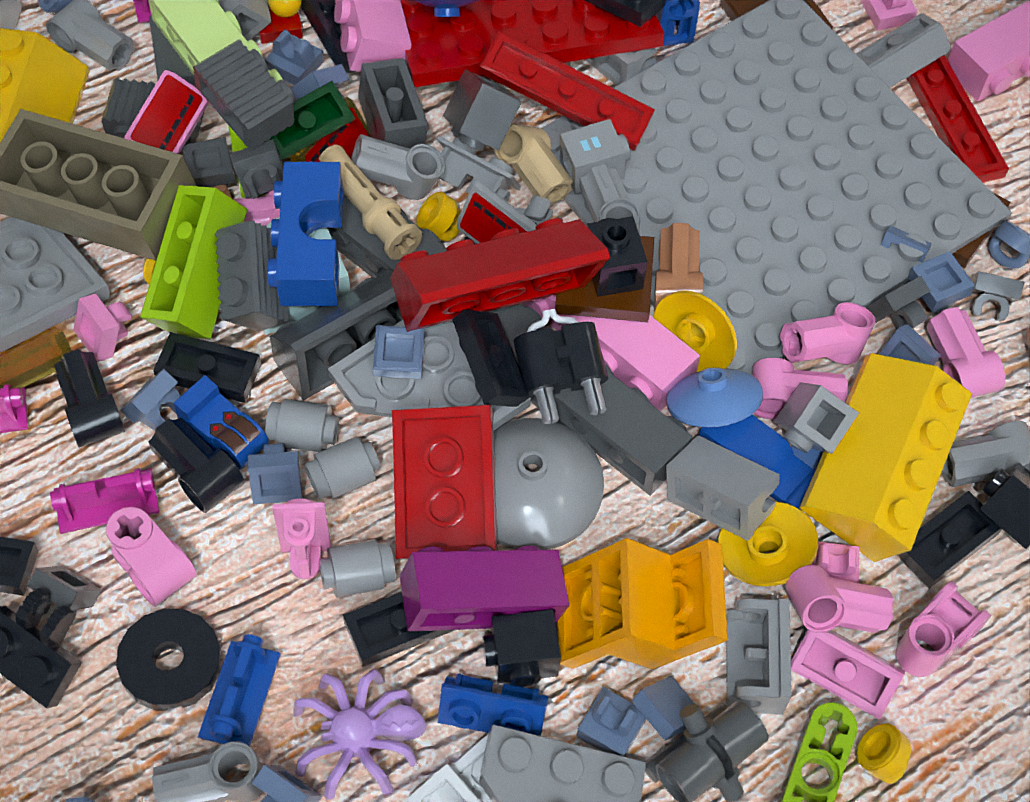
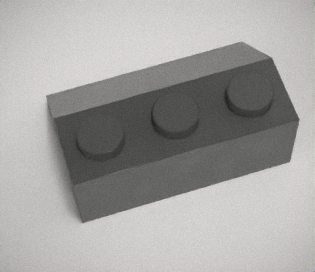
[269,270,403,401]

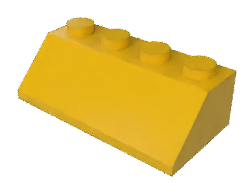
[0,28,90,142]
[799,353,973,562]

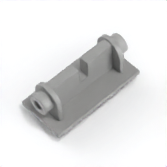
[436,135,521,202]

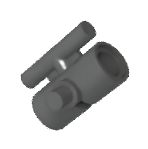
[645,701,769,802]

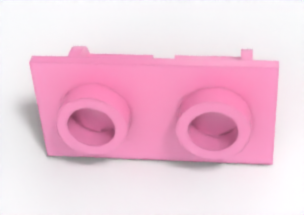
[272,499,331,580]

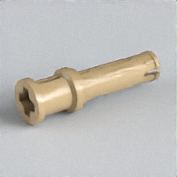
[319,145,422,260]

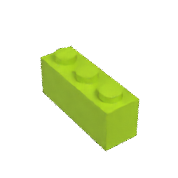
[140,185,247,340]

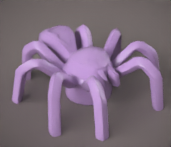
[293,669,427,800]

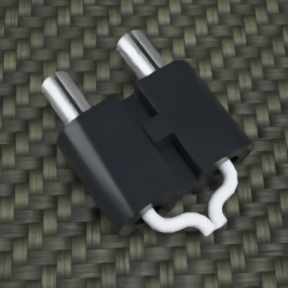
[513,309,609,424]

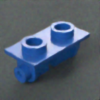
[198,634,281,747]
[438,673,549,736]

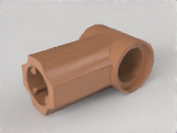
[654,223,703,311]

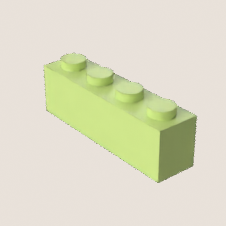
[148,0,283,82]

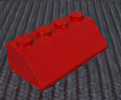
[390,218,610,332]

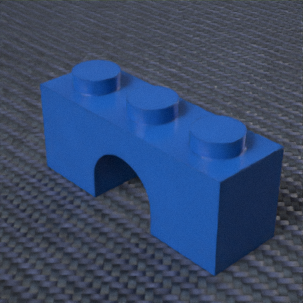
[268,162,344,306]

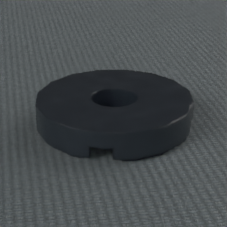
[116,609,222,711]

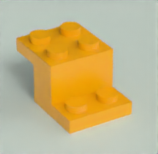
[557,538,728,670]

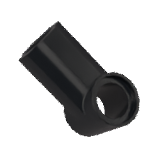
[54,349,125,448]
[148,418,245,513]

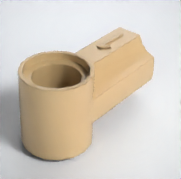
[494,124,573,206]

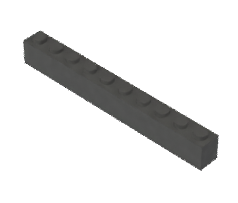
[327,194,692,496]

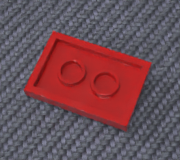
[392,405,498,560]

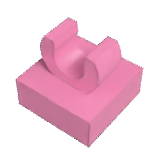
[861,0,918,31]
[73,293,132,362]
[811,542,860,583]

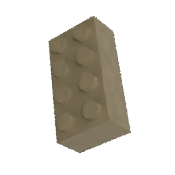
[0,109,197,261]

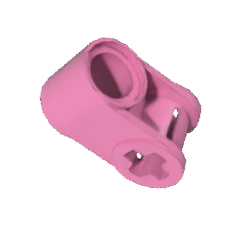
[106,507,197,607]
[896,581,992,677]

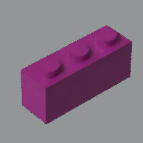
[399,546,569,631]

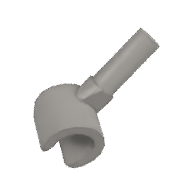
[516,196,553,224]

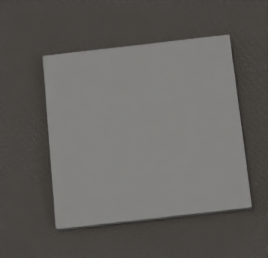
[541,0,1012,375]

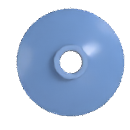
[666,368,763,427]

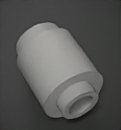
[265,399,339,452]
[304,436,381,500]
[319,539,396,598]

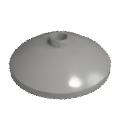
[493,418,604,550]

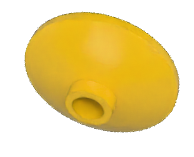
[653,290,737,372]
[718,502,818,586]

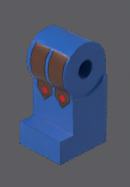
[173,375,269,470]

